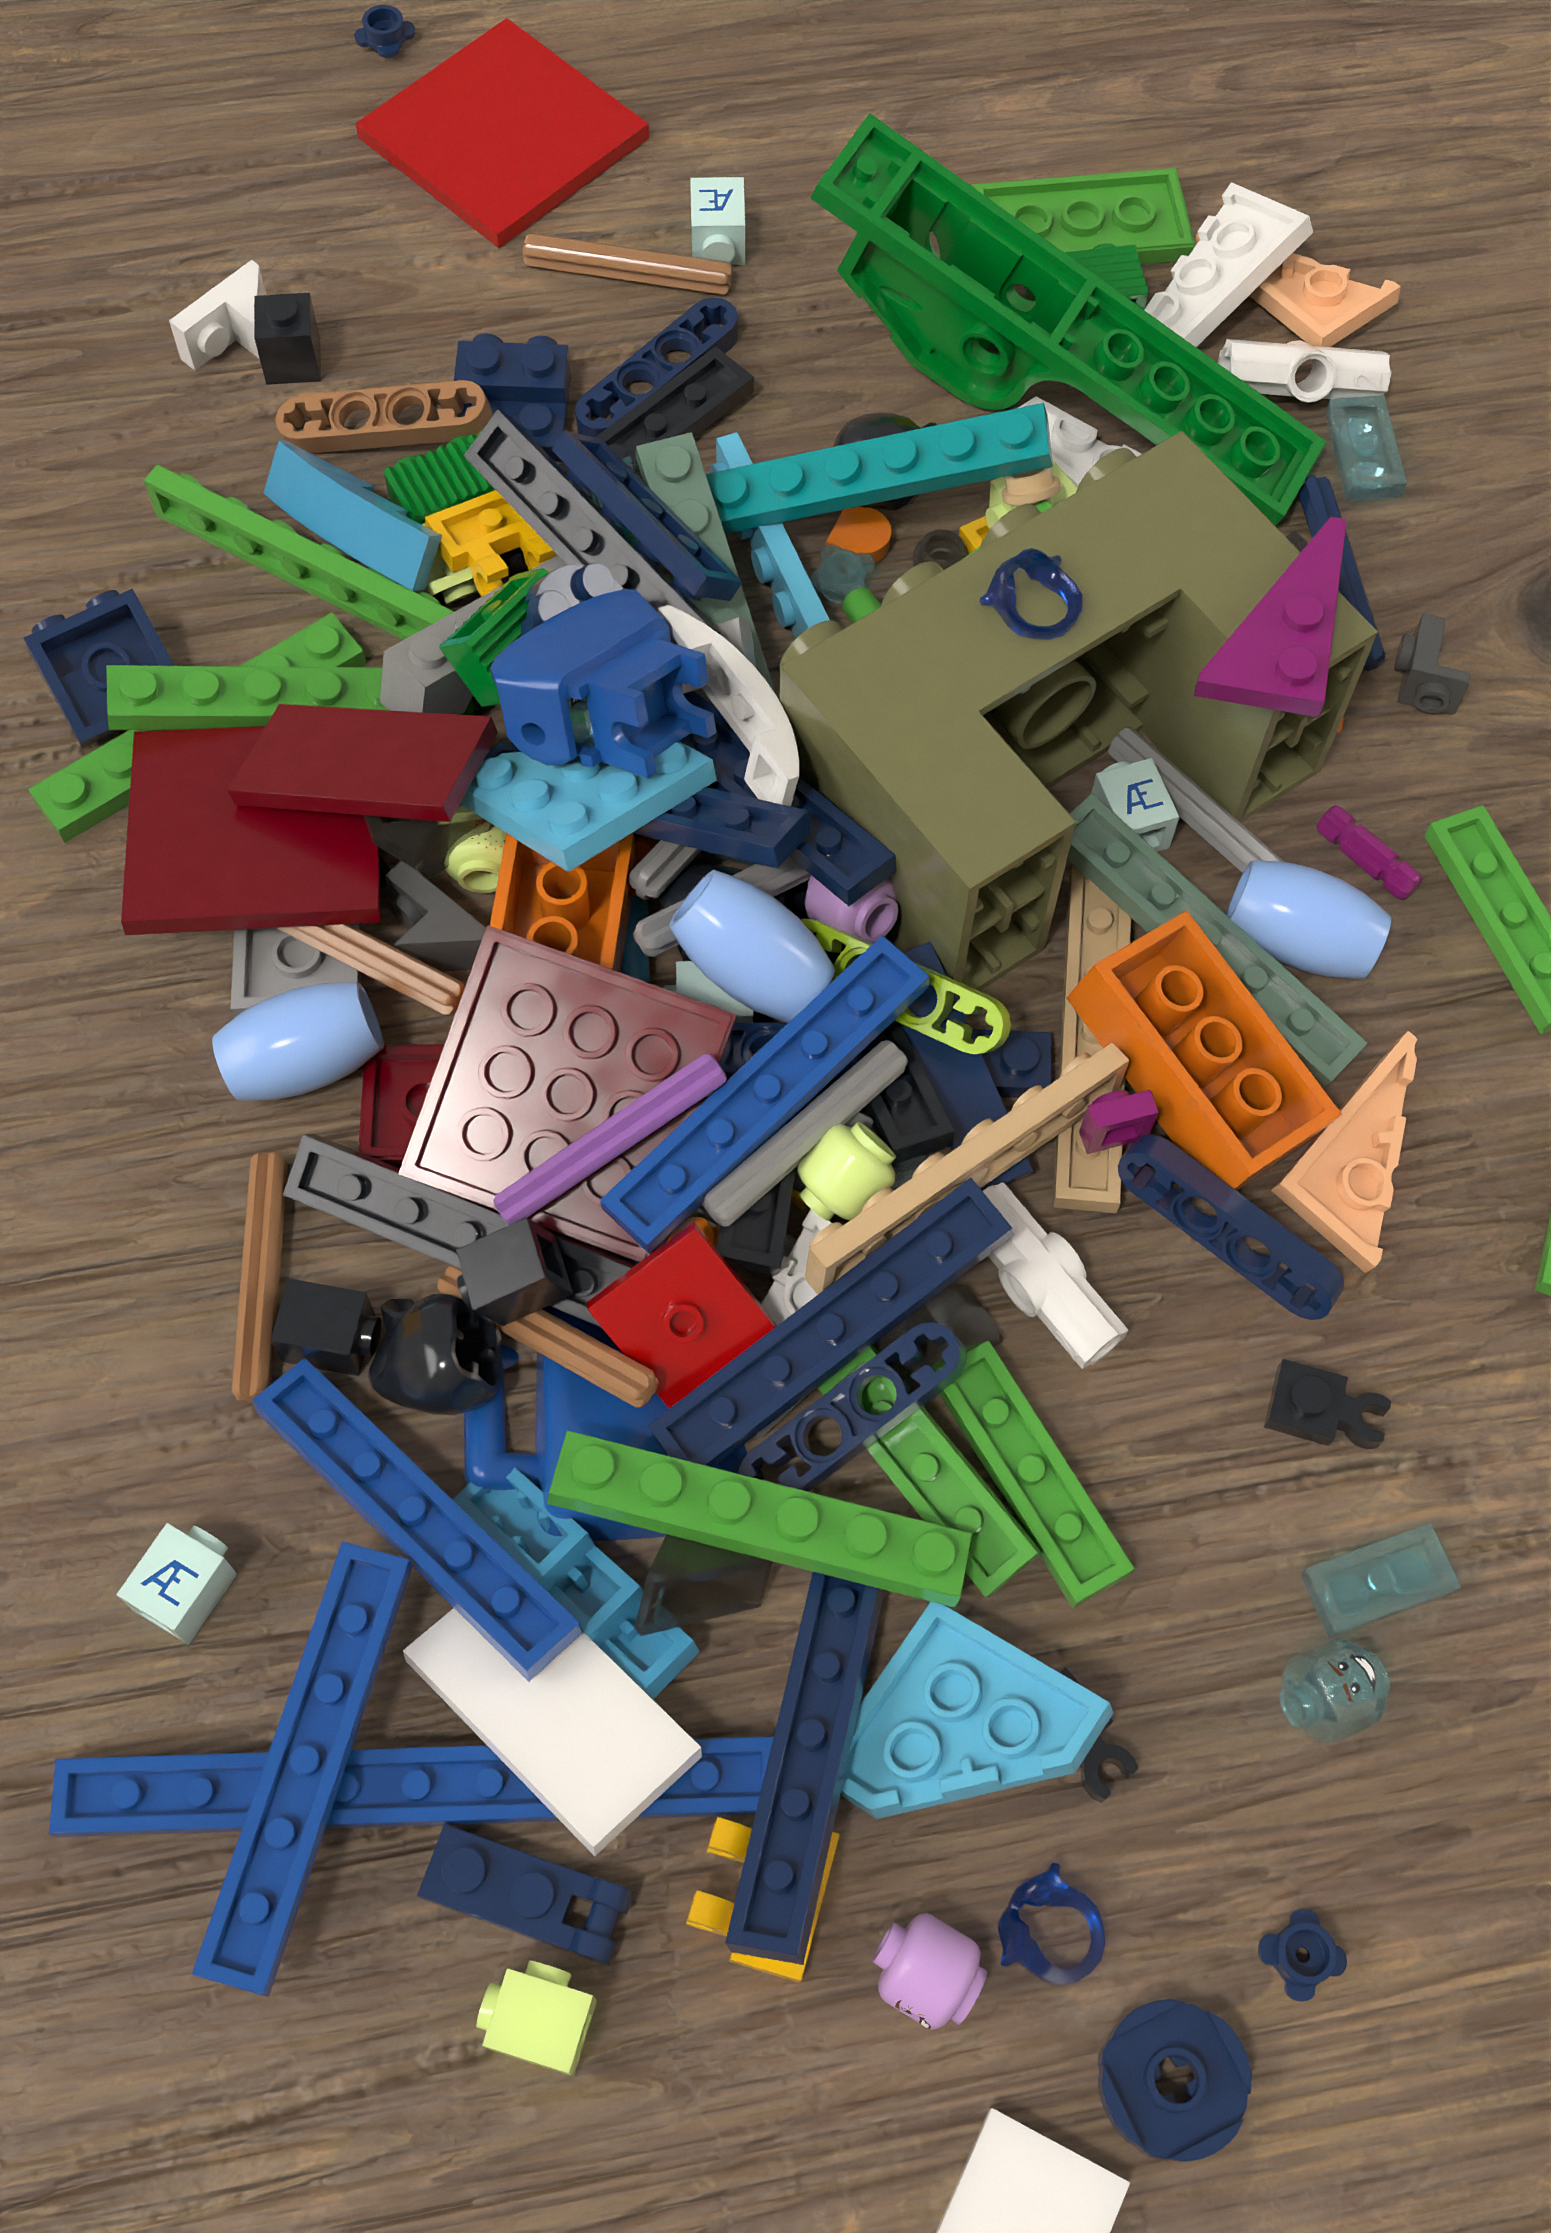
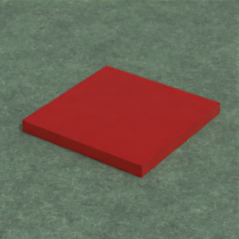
[355,18,649,248]

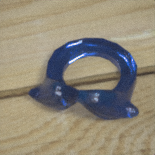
[980,548,1083,640]
[998,1863,1105,1986]

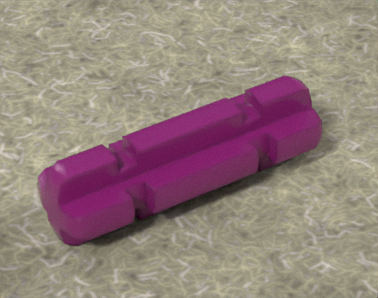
[1316,805,1423,900]

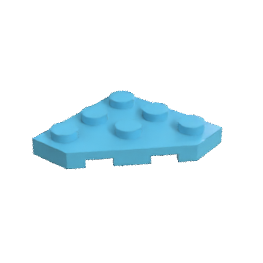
[461,741,717,872]
[840,1602,1114,1819]

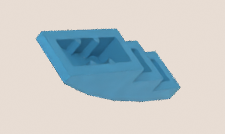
[263,440,442,591]
[453,1467,700,1700]

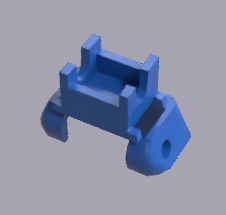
[490,589,716,778]

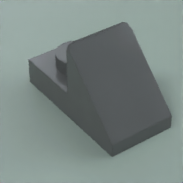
[385,859,486,972]

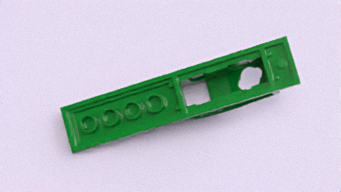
[810,113,1326,526]

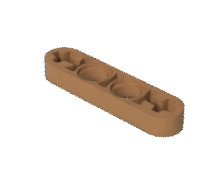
[275,380,493,453]

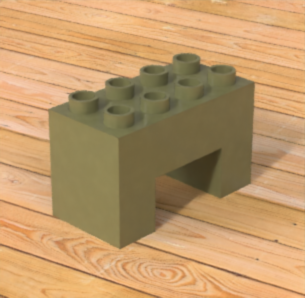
[779,431,1378,1001]

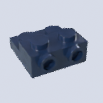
[454,333,571,462]
[24,588,174,749]

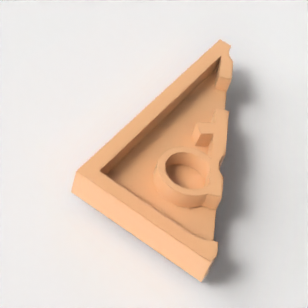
[1195,234,1401,347]
[1271,1031,1418,1273]

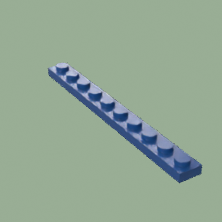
[49,1737,774,1837]

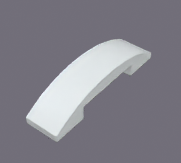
[658,605,799,806]

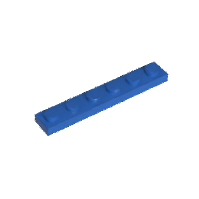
[600,936,930,1253]
[252,1358,581,1682]
[192,1541,413,1997]

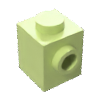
[476,1960,597,2077]

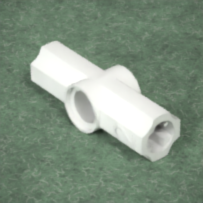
[1218,339,1392,403]
[983,1182,1128,1369]

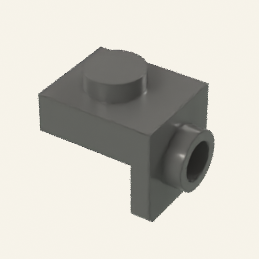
[1394,613,1471,715]

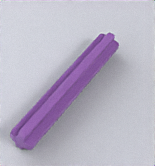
[493,1053,727,1225]

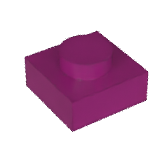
[1079,1090,1159,1154]

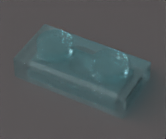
[1325,395,1407,501]
[1300,1523,1461,1639]

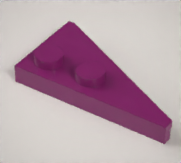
[1194,517,1347,717]

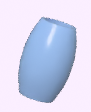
[1226,860,1391,979]
[669,870,835,1023]
[212,982,384,1101]

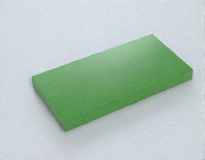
[971,168,1196,264]

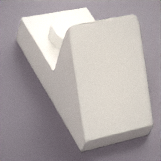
[169,260,266,371]

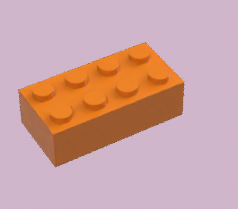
[490,833,636,973]
[1066,910,1342,1191]

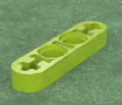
[800,919,1011,1055]

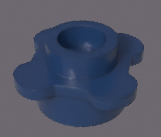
[354,5,415,58]
[1258,1909,1347,2002]

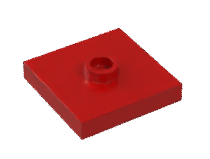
[587,1222,776,1409]

